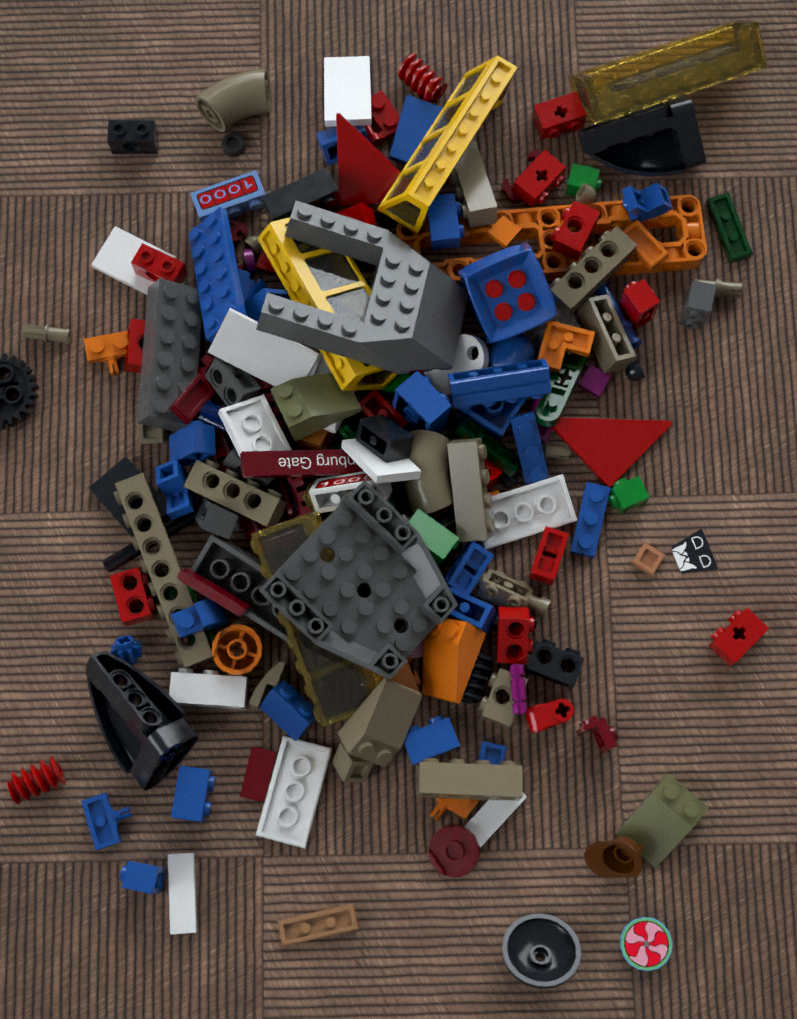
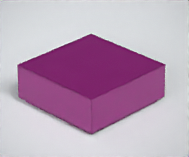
[578,365,611,398]

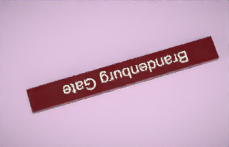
[240,449,363,478]

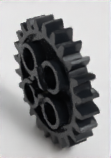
[0,353,39,430]

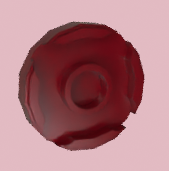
[429,825,480,877]

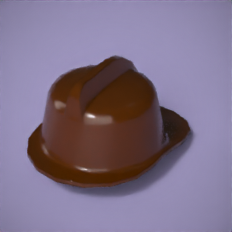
[584,836,643,878]

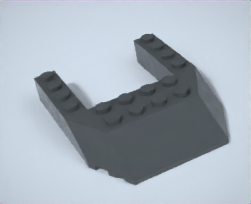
[256,200,469,374]

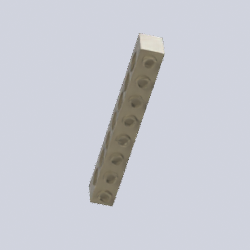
[113,473,214,669]

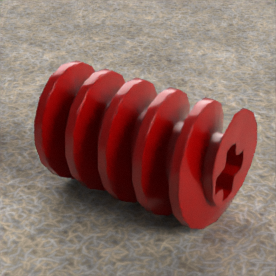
[398,53,448,103]
[7,756,66,805]

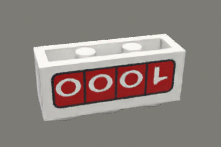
[309,471,393,514]

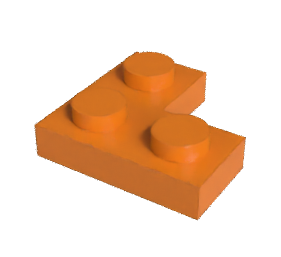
[538,320,595,373]

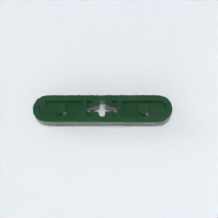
[536,346,592,427]

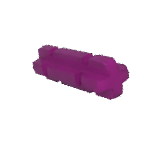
[510,664,527,715]

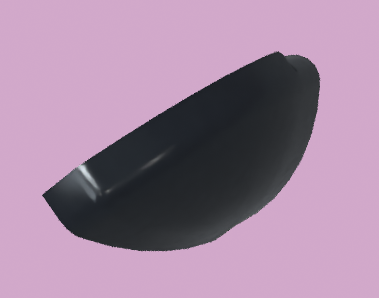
[577,94,706,176]
[86,651,198,791]

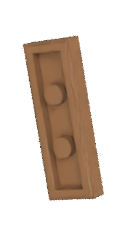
[277,903,359,947]

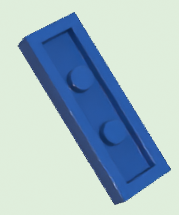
[509,411,549,486]
[570,482,611,559]

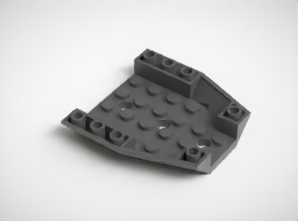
[259,480,458,680]

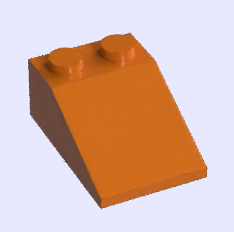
[422,618,486,704]

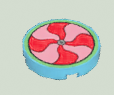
[619,917,673,971]

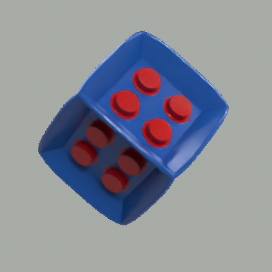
[458,243,558,344]

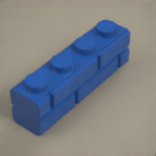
[448,359,551,410]

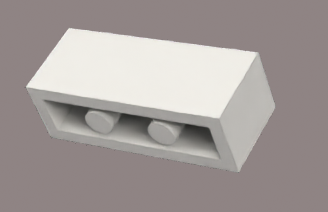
[169,668,249,710]

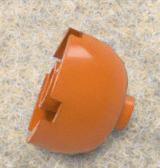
[212,624,263,676]

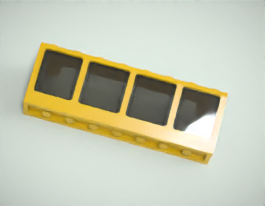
[377,55,518,234]
[257,217,397,391]

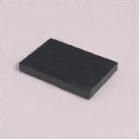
[88,457,168,537]

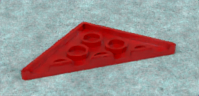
[336,112,401,205]
[551,417,673,487]

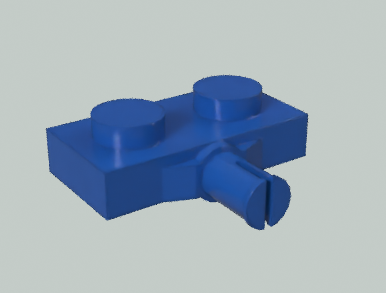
[81,793,132,851]

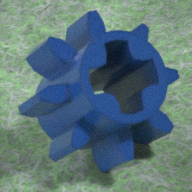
[110,635,142,665]

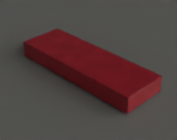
[176,569,252,616]

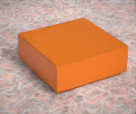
[488,215,521,249]

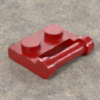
[363,90,400,147]

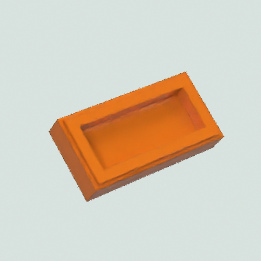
[623,220,669,271]

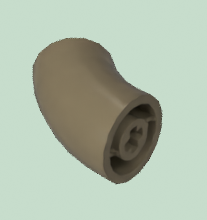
[194,68,272,132]
[404,430,453,516]

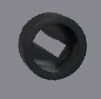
[625,361,645,381]

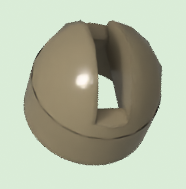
[576,183,596,204]
[243,235,263,256]

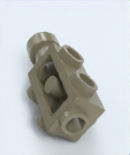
[476,568,551,618]

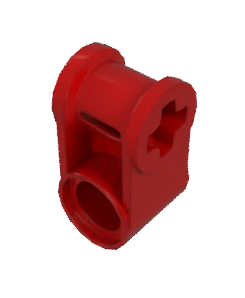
[525,699,574,734]

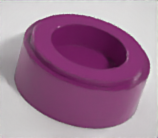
[243,249,256,273]

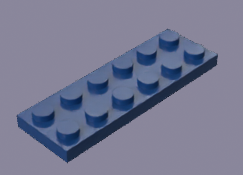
[188,207,247,343]

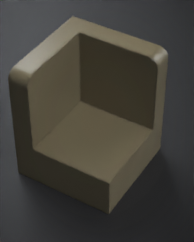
[332,742,374,783]

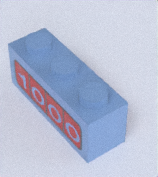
[190,170,265,222]

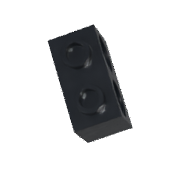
[525,639,584,689]

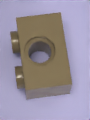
[478,668,528,729]

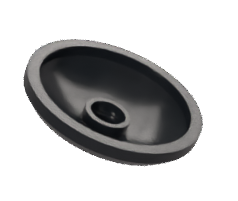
[502,913,581,989]

